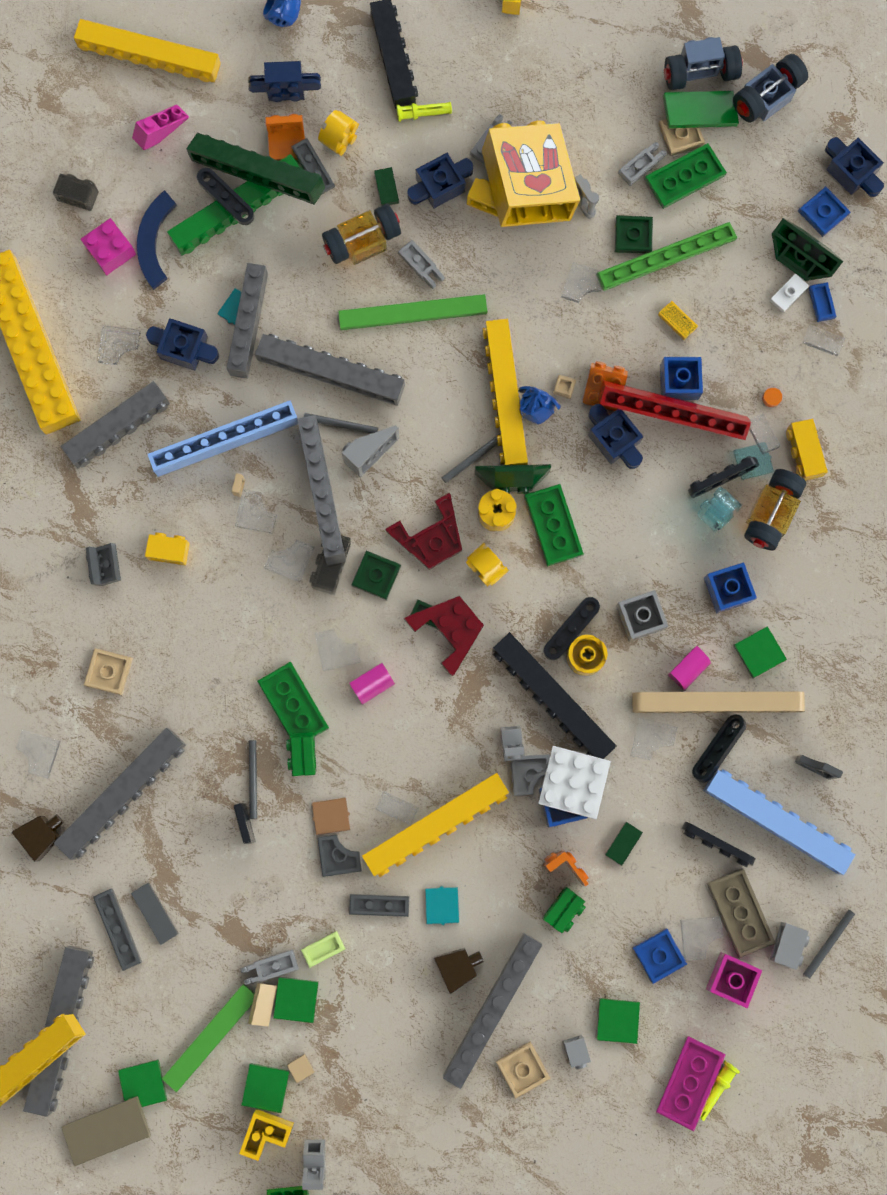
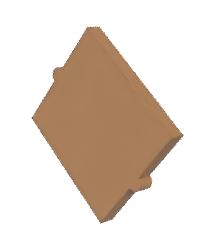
[312,798,350,835]

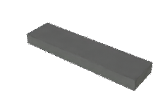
[93,888,142,971]

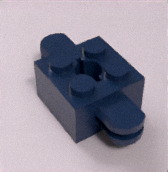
[248,61,321,102]
[825,137,884,197]
[407,152,473,209]
[146,318,219,371]
[588,404,644,469]

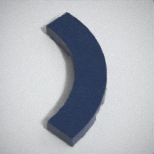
[137,190,177,290]

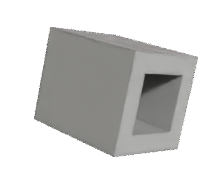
[563,1035,591,1069]

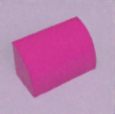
[668,646,711,691]
[349,663,395,705]

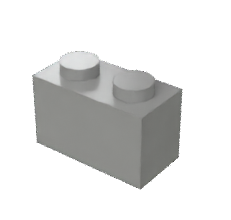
[770,922,810,970]

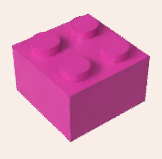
[80,218,136,276]
[706,952,763,1009]

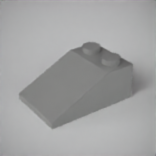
[342,425,399,478]

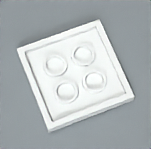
[538,746,611,819]

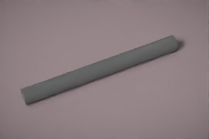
[304,413,378,434]
[441,433,500,483]
[249,740,257,819]
[803,910,855,979]

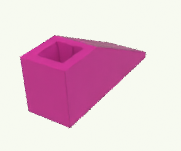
[132,105,189,150]

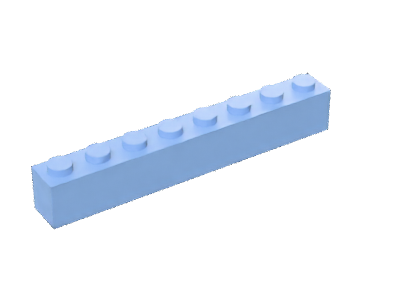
[147,400,298,477]
[703,769,856,875]

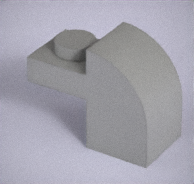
[500,726,525,761]
[302,1140,326,1190]

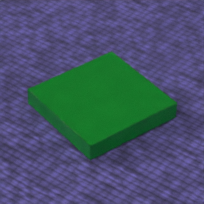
[733,626,787,678]
[273,977,319,1023]
[597,998,640,1044]
[118,1059,167,1107]
[241,1063,290,1113]

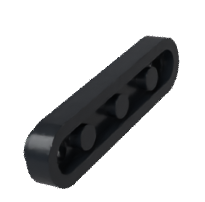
[197,168,254,225]
[688,456,760,498]
[543,597,600,660]
[692,714,747,783]
[681,821,756,868]

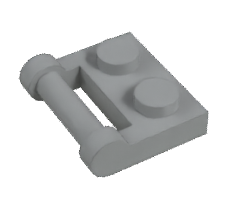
[574,174,599,218]

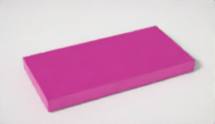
[656,1036,726,1132]

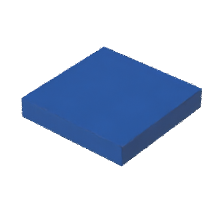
[798,186,851,237]
[632,928,687,984]

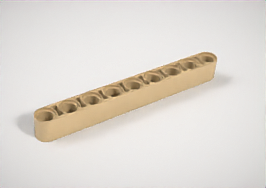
[632,692,805,713]

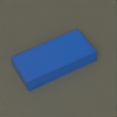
[808,282,837,322]

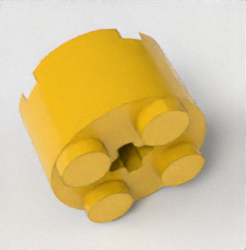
[318,110,359,156]
[478,489,517,531]
[466,542,509,587]
[567,635,608,676]

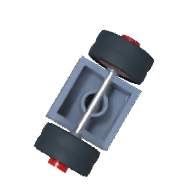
[664,37,743,90]
[732,54,808,123]

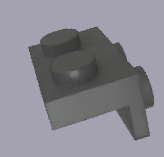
[86,543,121,586]

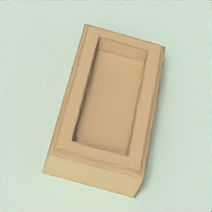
[248,983,278,1027]

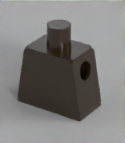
[12,814,64,862]
[434,948,484,994]

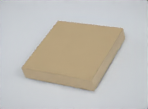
[658,119,705,156]
[84,648,133,695]
[496,1041,551,1099]

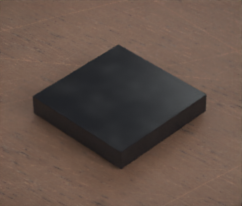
[233,803,256,844]

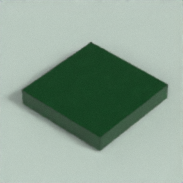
[615,215,653,254]
[351,550,401,600]

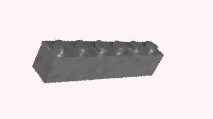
[227,263,268,379]
[60,381,170,468]

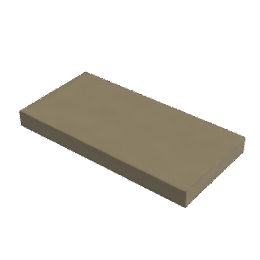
[707,868,776,958]
[61,1096,151,1167]

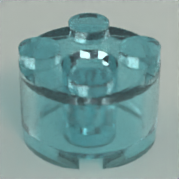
[697,487,742,532]

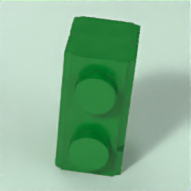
[286,732,317,776]
[542,886,586,933]

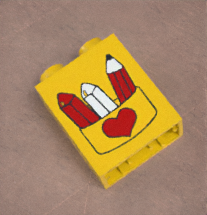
[482,120,580,227]

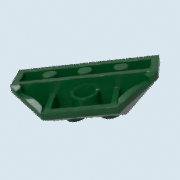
[772,218,843,281]
[475,464,551,494]

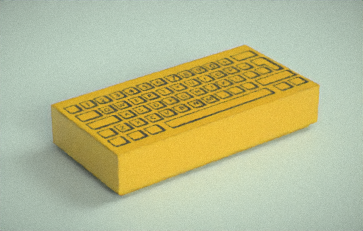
[658,301,698,340]

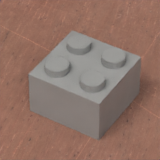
[616,590,668,642]

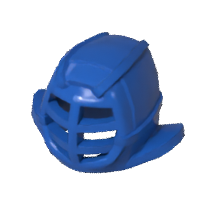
[263,0,301,27]
[518,386,561,425]

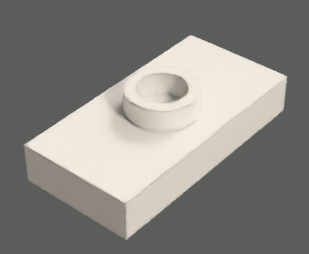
[770,274,809,313]

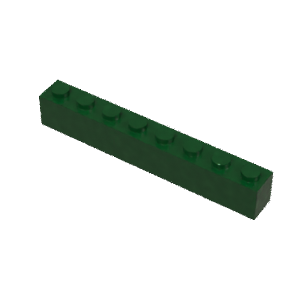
[186,132,325,205]

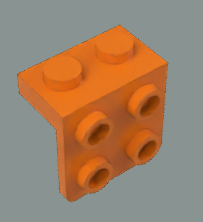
[265,114,305,161]
[583,361,628,411]
[542,851,589,887]

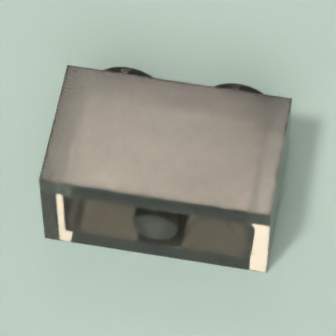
[53,173,99,211]

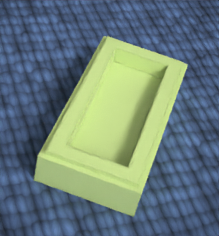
[301,931,345,968]

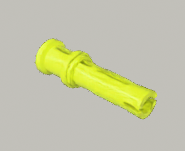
[396,102,452,122]
[700,1060,740,1121]

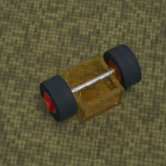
[322,204,401,265]
[744,469,806,551]

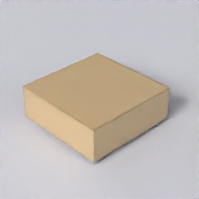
[553,375,576,399]
[232,473,245,497]
[287,1054,315,1083]

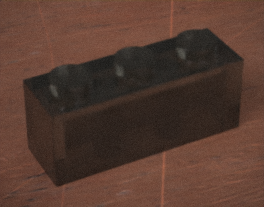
[309,535,352,595]

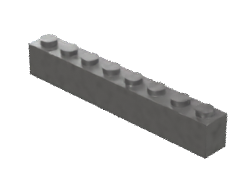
[255,334,405,406]
[297,415,346,565]
[54,727,186,860]
[443,933,542,1089]
[23,946,94,1117]

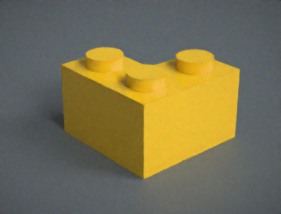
[239,1109,294,1161]

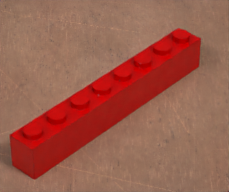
[598,380,752,440]

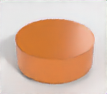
[762,388,782,407]

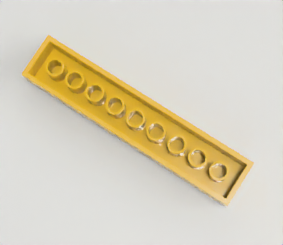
[0,249,81,435]

